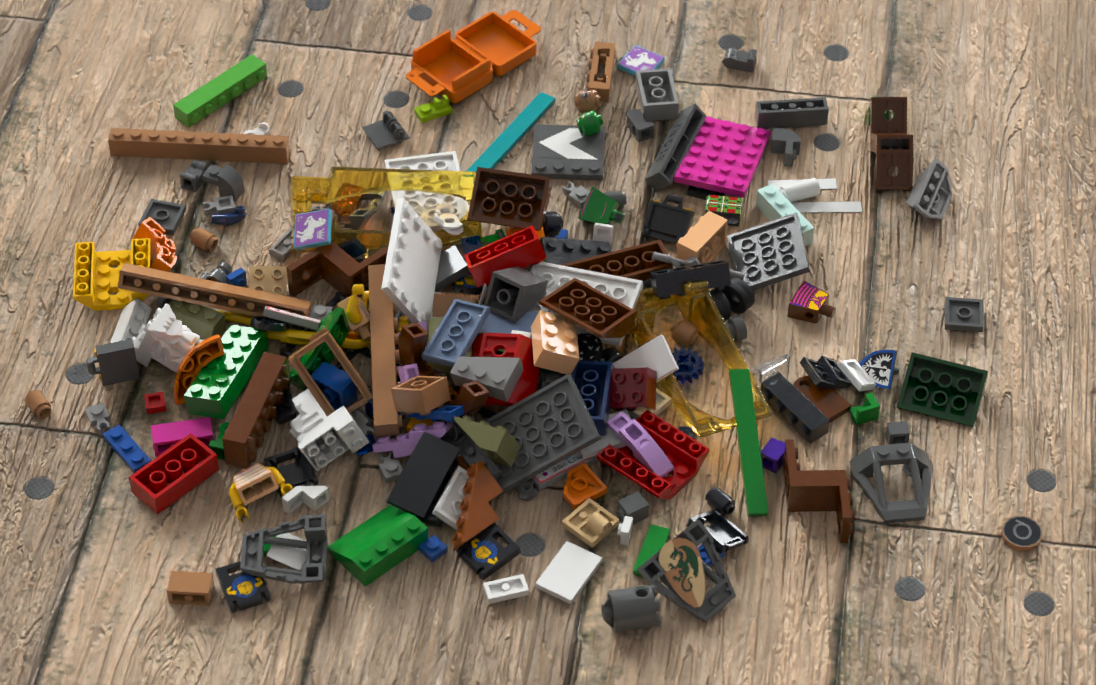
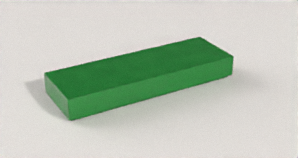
[633,524,670,577]

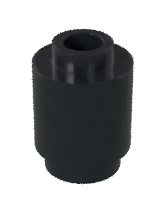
[705,487,735,516]

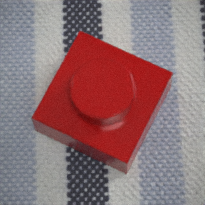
[144,391,166,414]

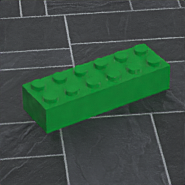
[184,325,269,419]

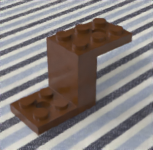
[870,97,913,190]
[286,241,389,298]
[783,439,855,543]

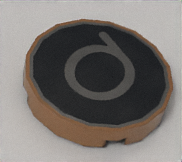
[1001,516,1043,552]

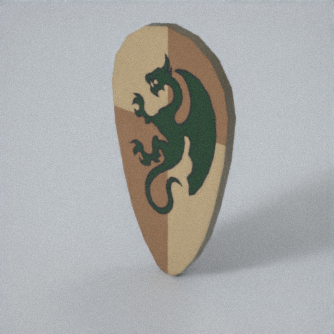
[659,538,706,608]

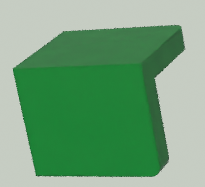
[850,393,880,425]

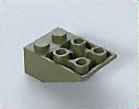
[454,416,521,468]

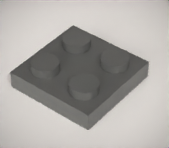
[138,199,186,235]
[945,297,984,332]

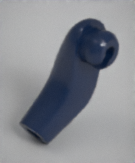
[211,206,247,225]

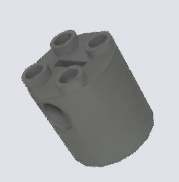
[601,584,660,633]

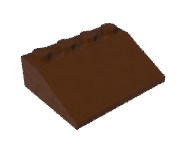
[467,167,552,231]
[539,278,636,338]

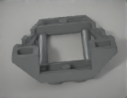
[308,186,387,238]
[849,443,932,523]
[240,514,328,583]
[637,519,736,622]

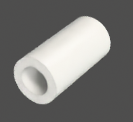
[779,178,820,203]

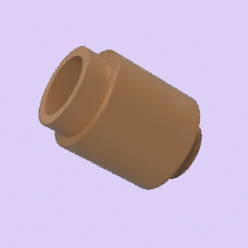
[190,227,219,252]
[24,390,52,419]

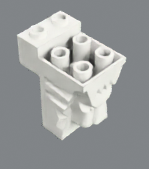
[132,303,203,373]
[290,389,369,471]

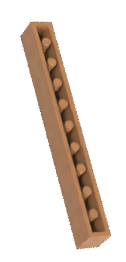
[108,128,290,164]
[118,263,311,324]
[368,264,403,436]

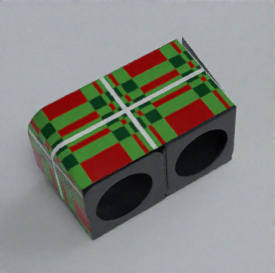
[705,195,744,226]

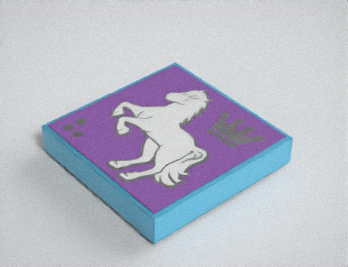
[617,45,665,76]
[294,208,332,250]

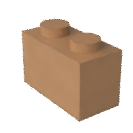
[167,571,214,606]

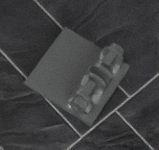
[362,111,410,149]

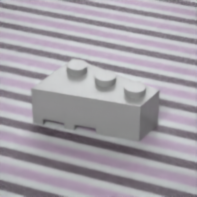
[450,357,524,402]

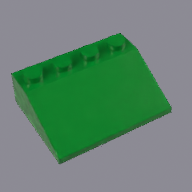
[289,307,351,391]
[328,505,429,587]

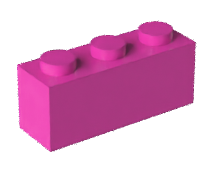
[151,417,214,456]

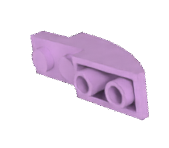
[607,412,674,478]
[372,421,452,458]

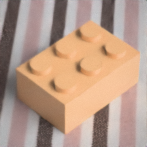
[676,211,728,264]
[531,310,579,375]

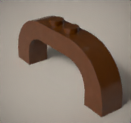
[399,322,489,417]

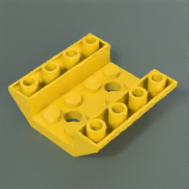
[73,238,151,311]

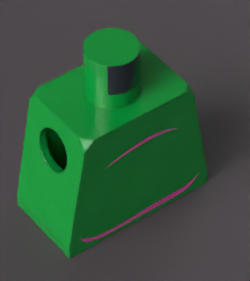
[578,186,625,225]

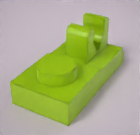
[414,94,453,123]

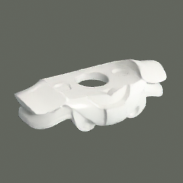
[434,203,463,235]

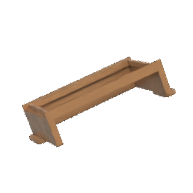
[288,328,373,416]

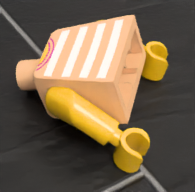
[337,284,371,341]
[229,463,293,523]

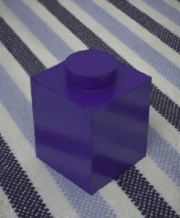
[760,437,785,474]

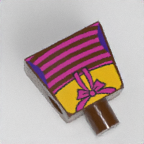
[787,281,836,324]

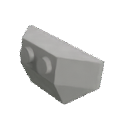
[906,158,952,220]

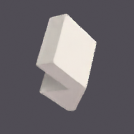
[282,486,329,514]

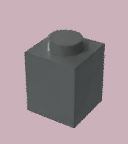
[616,491,649,525]

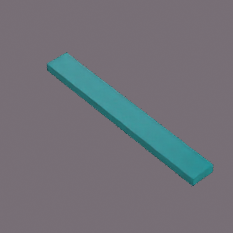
[464,92,555,182]

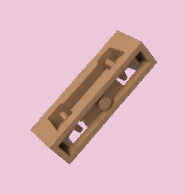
[585,42,615,102]

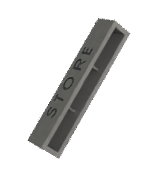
[645,104,706,191]

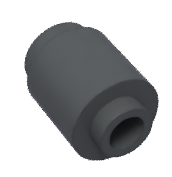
[604,190,627,209]

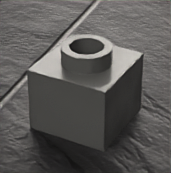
[886,421,910,445]

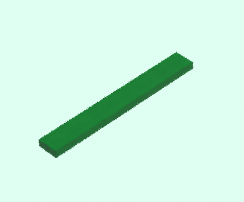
[729,369,769,517]

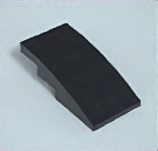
[386,432,460,520]

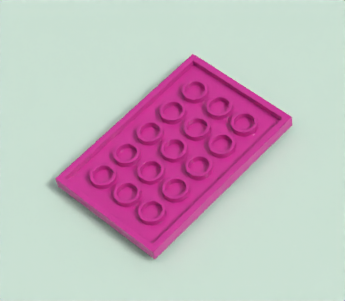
[674,117,771,198]

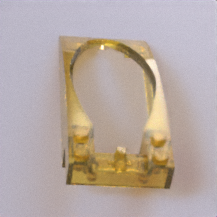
[289,167,482,253]
[631,287,772,438]

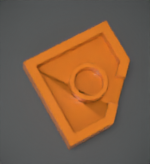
[563,462,608,510]

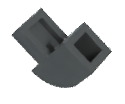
[771,128,801,167]
[202,164,244,202]

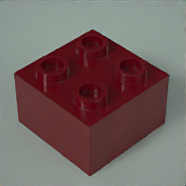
[610,367,657,411]

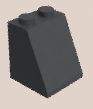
[484,266,548,322]

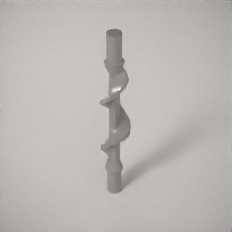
[652,252,745,280]

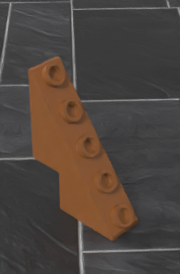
[452,460,503,551]

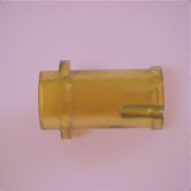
[683,280,709,297]

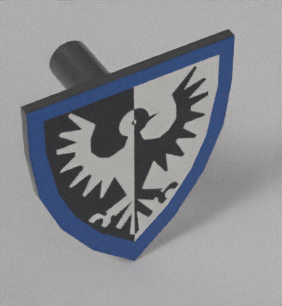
[859,350,899,389]

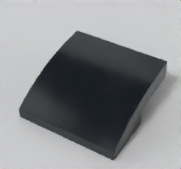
[799,356,852,389]

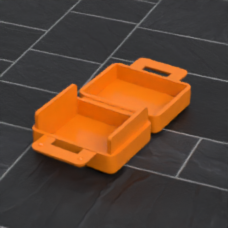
[405,10,541,103]

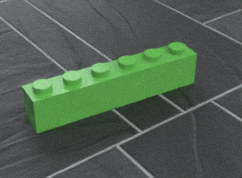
[173,54,267,128]

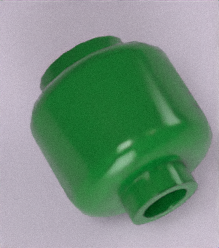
[576,110,604,136]

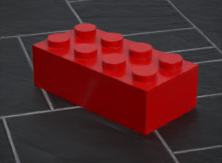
[464,225,547,288]
[129,433,219,515]

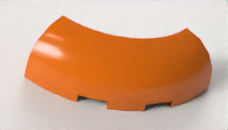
[133,217,177,272]
[174,334,224,405]

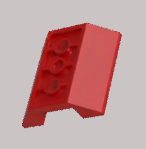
[458,332,541,406]
[596,410,709,500]

